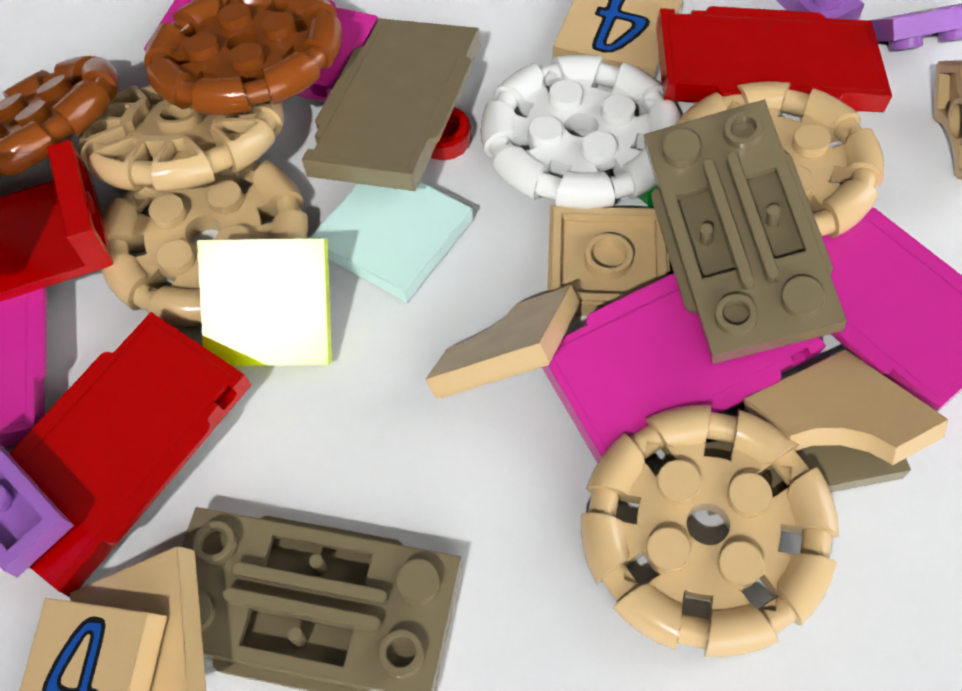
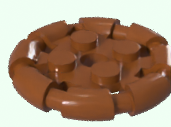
[144,0,342,115]
[0,56,119,178]

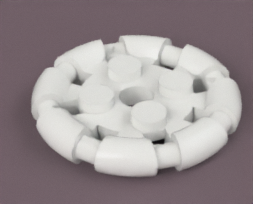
[480,54,681,209]

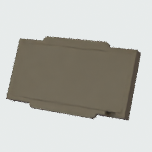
[302,18,481,191]
[644,99,847,365]
[182,507,462,691]

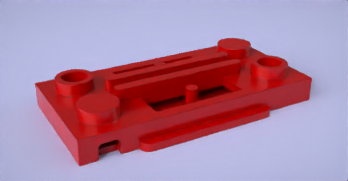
[656,6,892,112]
[9,312,251,597]

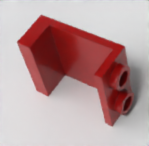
[0,139,114,302]

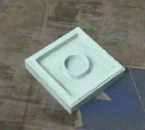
[310,182,473,303]

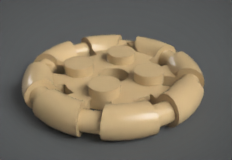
[675,81,885,238]
[78,85,284,192]
[101,160,309,326]
[581,405,839,657]

